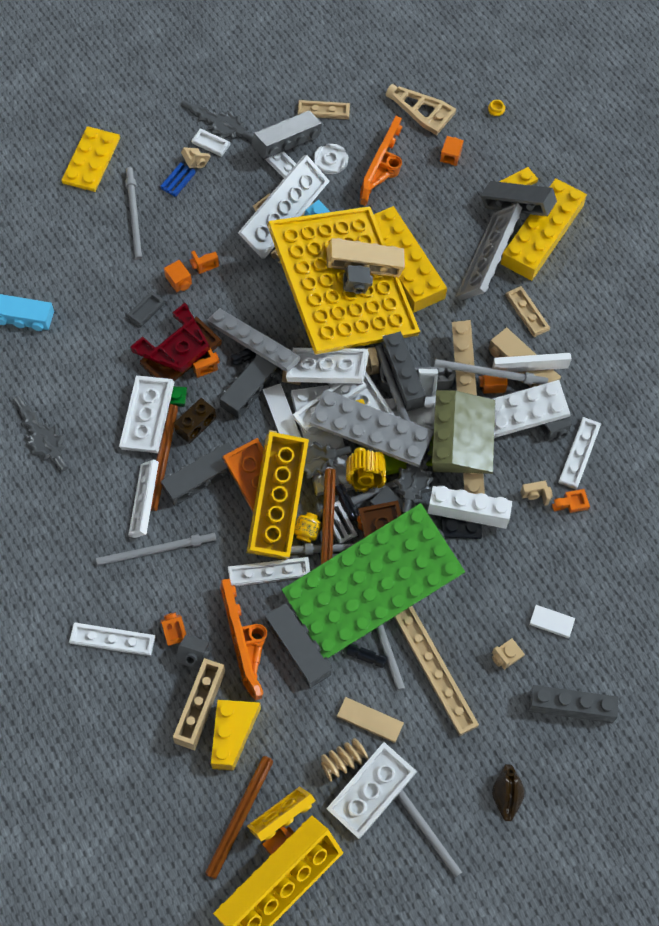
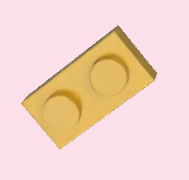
[499,167,538,185]

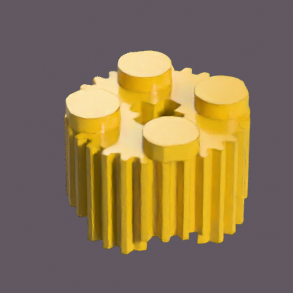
[346,447,386,493]

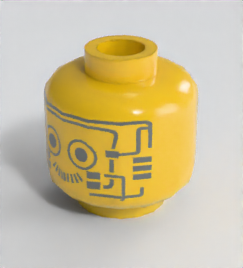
[294,512,322,543]

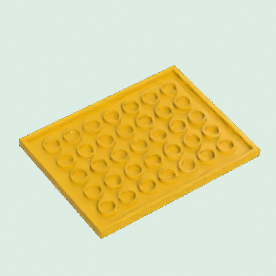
[267,207,420,355]

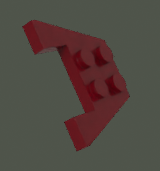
[130,303,210,372]

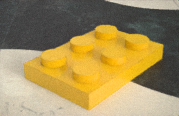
[247,786,316,842]

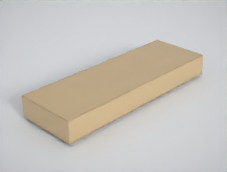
[297,100,350,120]
[505,286,550,337]
[337,697,404,743]

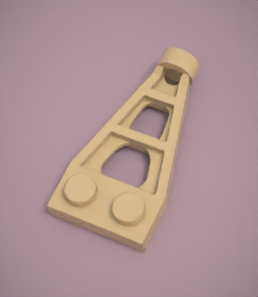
[386,84,456,135]

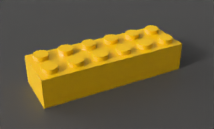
[500,178,587,281]
[373,206,447,313]
[246,432,309,560]
[213,815,343,926]

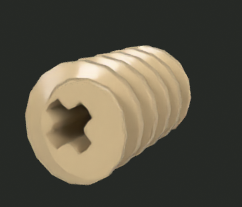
[321,738,369,782]

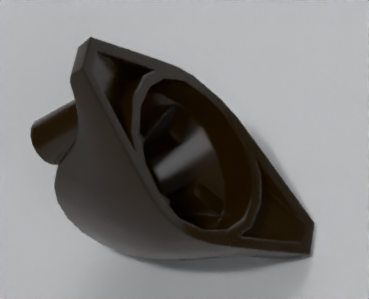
[492,764,525,821]

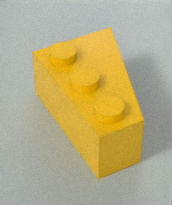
[211,700,261,771]

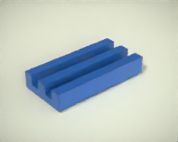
[161,162,196,197]

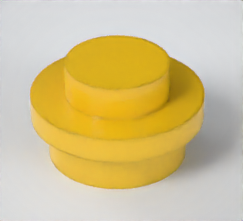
[488,100,505,116]

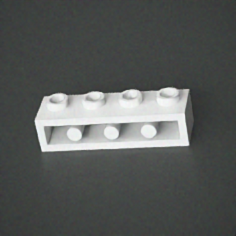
[428,486,512,529]

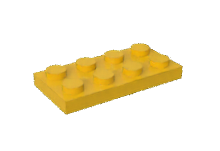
[61,126,120,192]

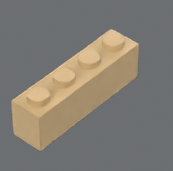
[327,238,405,277]
[489,327,561,388]
[173,658,225,751]

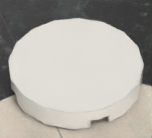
[314,144,349,174]

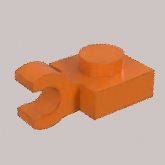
[552,489,590,513]

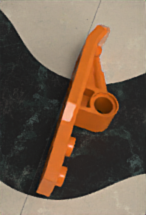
[360,116,403,206]
[220,579,267,700]

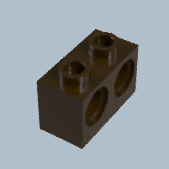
[174,398,216,444]

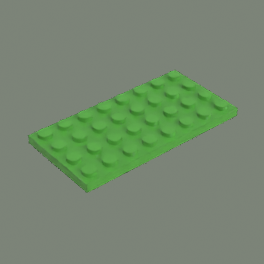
[282,503,465,658]

